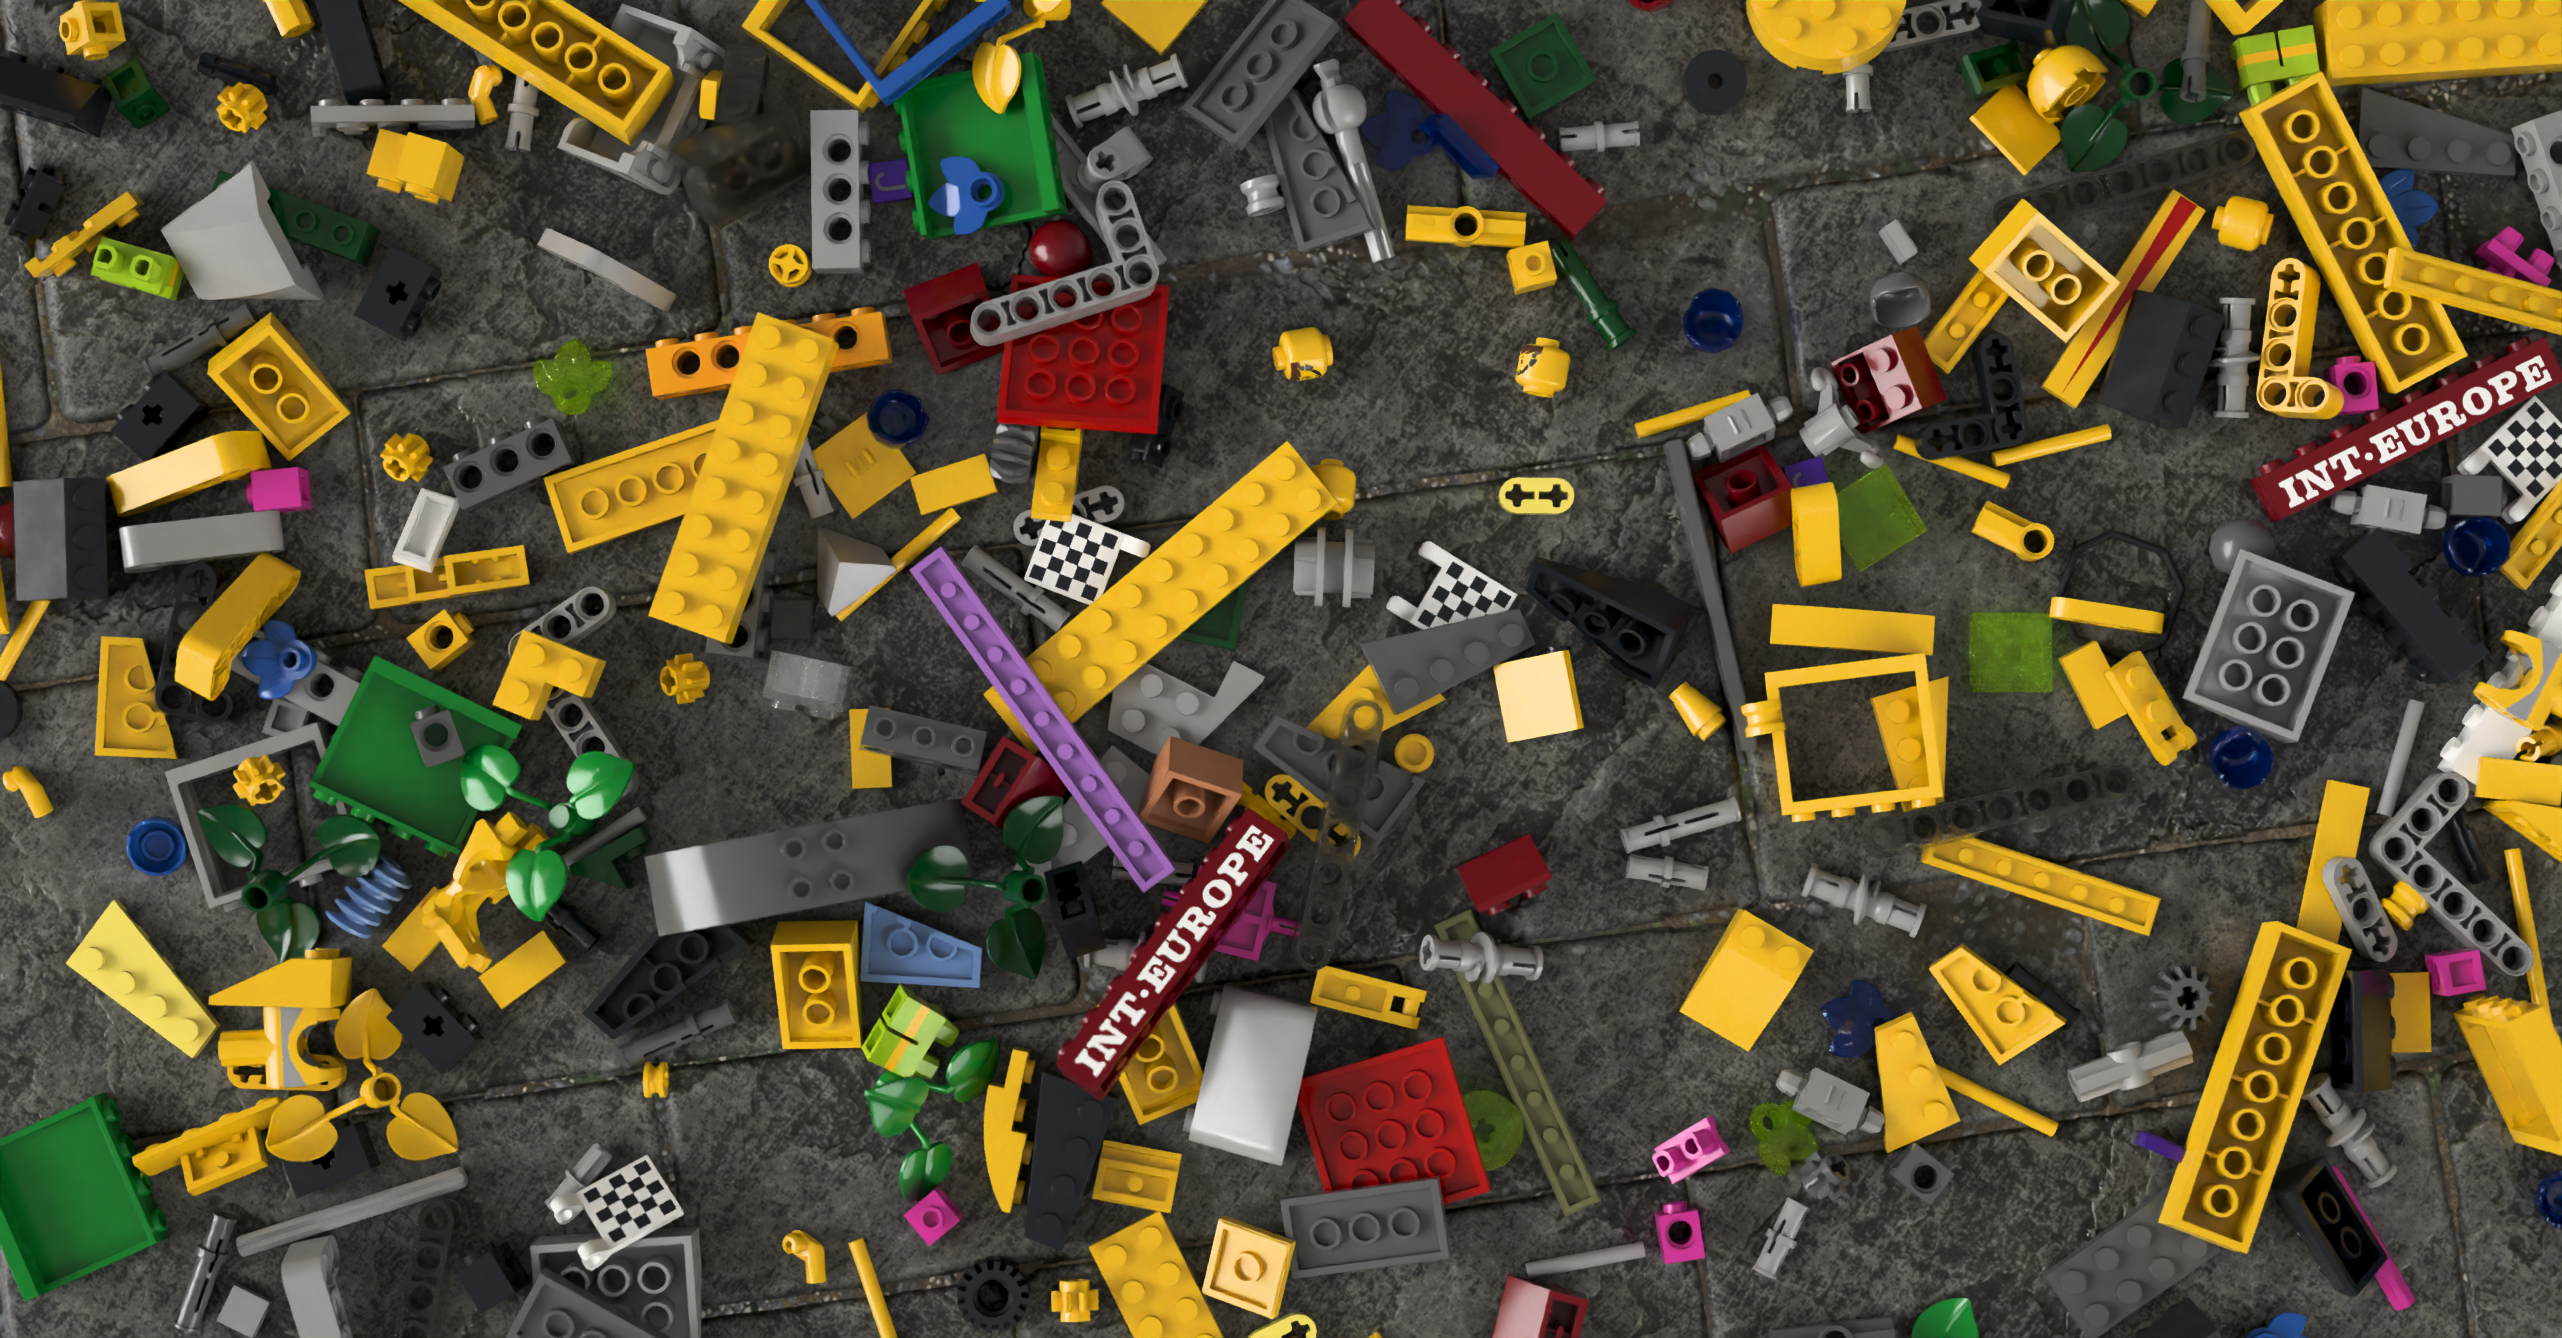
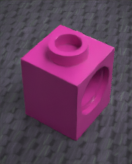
[2324,356,2379,416]
[246,467,312,513]
[2424,948,2486,996]
[904,1185,964,1246]
[1654,1201,1705,1264]

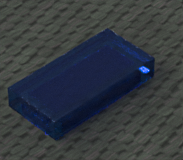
[1421,113,1500,180]

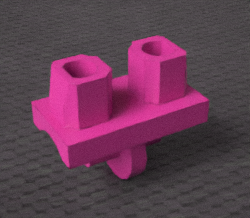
[2474,226,2555,287]
[1652,1116,1731,1184]

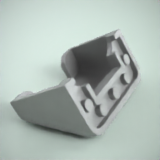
[557,3,731,195]
[1182,984,1318,1166]

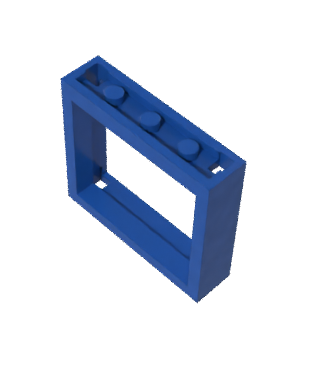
[804,0,1013,107]

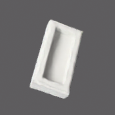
[392,488,460,573]

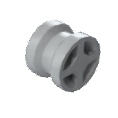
[1240,174,1286,217]

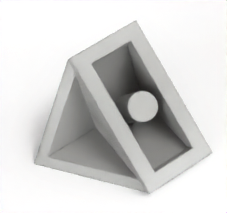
[817,526,897,617]

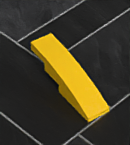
[364,545,530,610]
[1770,604,1935,656]

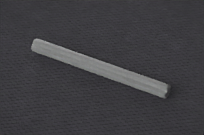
[236,1166,468,1257]

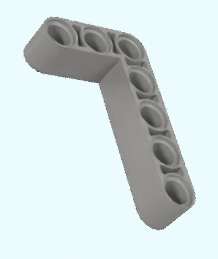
[970,180,1159,346]
[508,587,639,799]
[2368,773,2534,976]

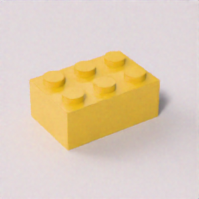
[1969,198,2121,343]

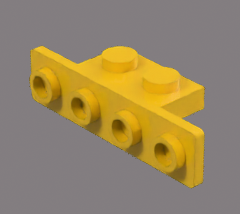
[132,1096,285,1197]

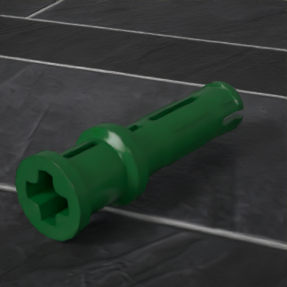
[1550,238,1638,353]

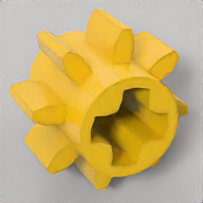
[216,82,268,133]
[380,433,433,482]
[660,653,710,704]
[233,754,286,806]
[1051,1279,1099,1322]

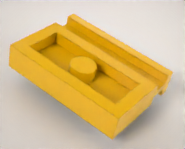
[1092,1140,1182,1213]

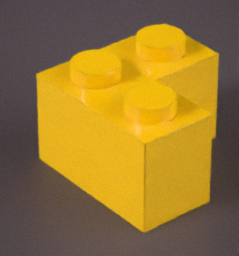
[366,128,465,205]
[492,630,607,720]

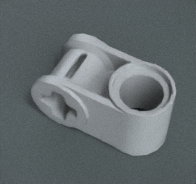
[1075,126,1153,195]

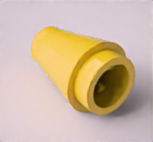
[1669,681,1727,741]

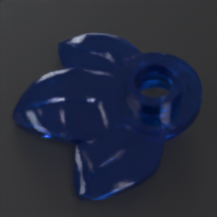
[1360,91,1438,170]
[1820,979,1897,1058]

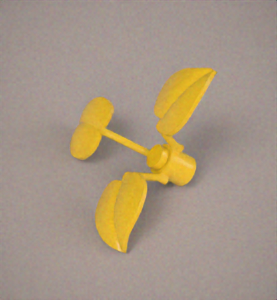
[972,0,1071,114]
[265,988,458,1162]

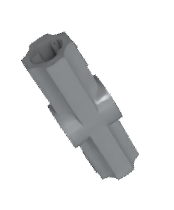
[2067,1030,2194,1102]

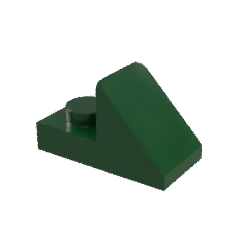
[1958,41,2030,102]
[568,827,653,889]

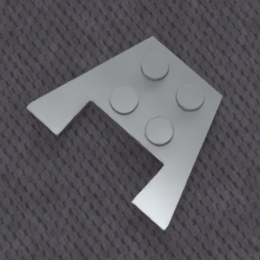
[1107,661,1265,755]

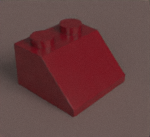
[903,262,1005,376]
[1691,444,1793,554]

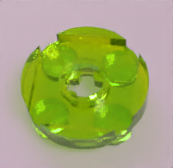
[1463,1090,1524,1171]

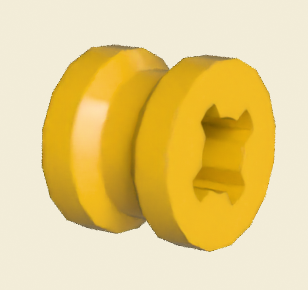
[769,244,812,288]
[1741,698,1786,737]
[2380,881,2430,931]

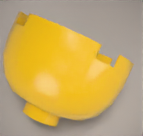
[2027,45,2108,124]

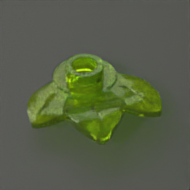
[533,339,612,415]
[1749,1099,1819,1177]

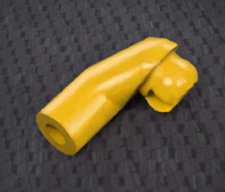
[468,64,503,125]
[2,766,54,818]
[782,1230,826,1284]

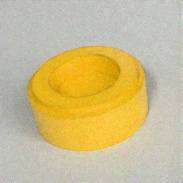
[1394,734,1434,773]

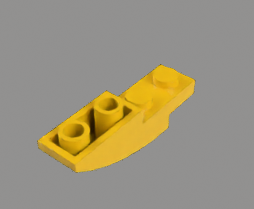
[1031,426,1084,522]
[984,1046,1036,1213]

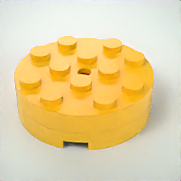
[1746,0,1907,74]

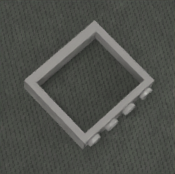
[165,722,354,913]

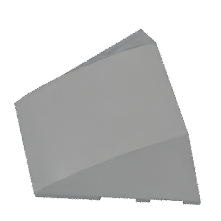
[161,160,324,300]

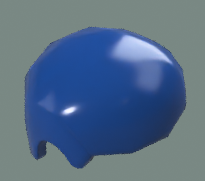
[126,816,188,876]

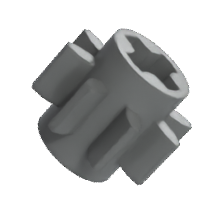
[1800,1150,1851,1201]

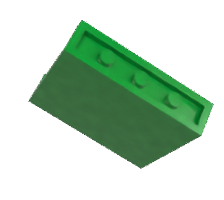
[893,52,1068,240]
[309,655,523,858]
[0,1093,169,1302]

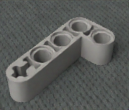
[119,510,285,573]
[281,1235,353,1338]

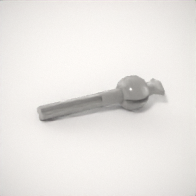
[1312,58,1395,263]

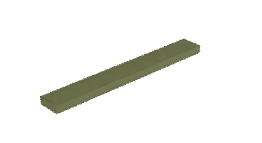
[1434,909,1601,1217]

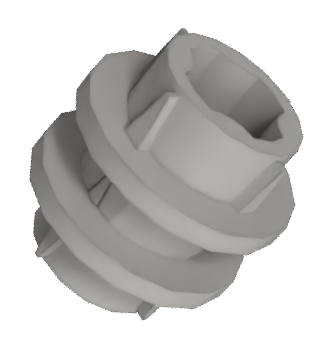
[1293,527,1375,608]

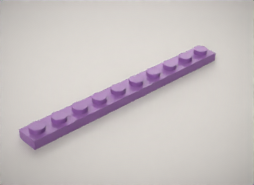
[910,546,1178,893]

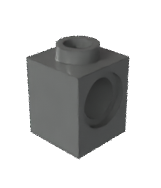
[2441,474,2507,519]
[409,704,465,768]
[1886,1142,1955,1206]

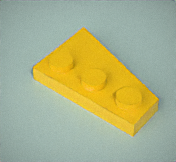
[24,191,144,278]
[95,636,179,759]
[1306,664,1446,747]
[1870,676,1949,812]
[1929,944,2067,1066]
[1874,1012,1961,1153]

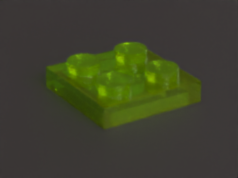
[1836,463,1928,573]
[1970,613,2053,692]

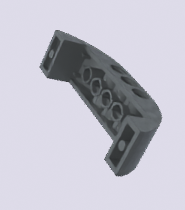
[644,799,976,936]

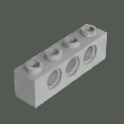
[810,110,871,274]
[2511,110,2562,273]
[231,628,364,726]

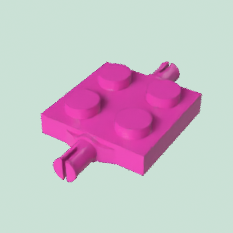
[1162,865,1297,961]

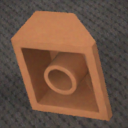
[1137,736,1243,844]

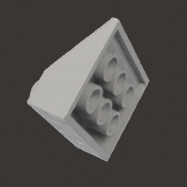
[2183,549,2355,743]
[530,1226,702,1338]

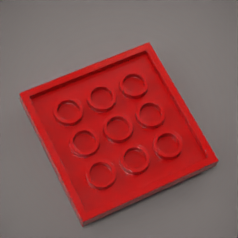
[997,275,1169,434]
[1297,1036,1491,1205]

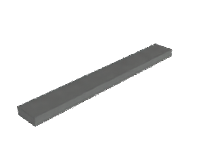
[1663,438,1758,752]

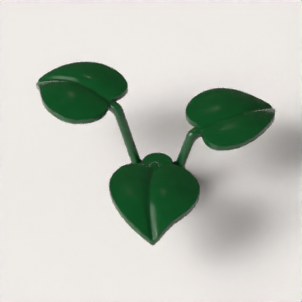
[2060,0,2234,172]
[906,796,1064,979]
[196,803,382,964]

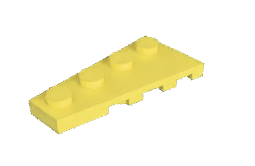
[66,899,221,1058]

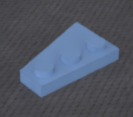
[860,901,983,988]

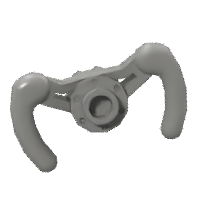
[1799,367,1884,469]

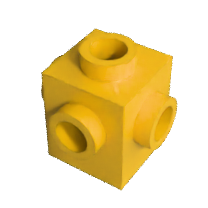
[59,0,126,60]

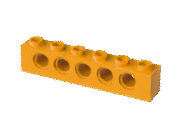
[645,307,893,400]

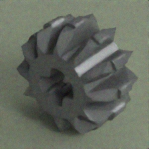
[990,423,1041,485]
[2150,964,2219,1031]

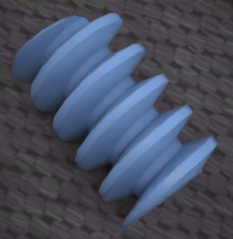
[325,850,413,939]

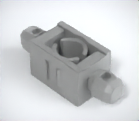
[1685,393,1793,464]
[2331,485,2447,535]
[1776,1067,1885,1135]

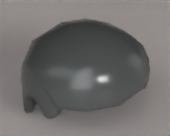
[1869,272,1931,328]
[2209,519,2277,575]

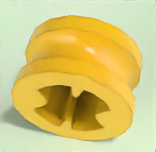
[643,1062,669,1098]

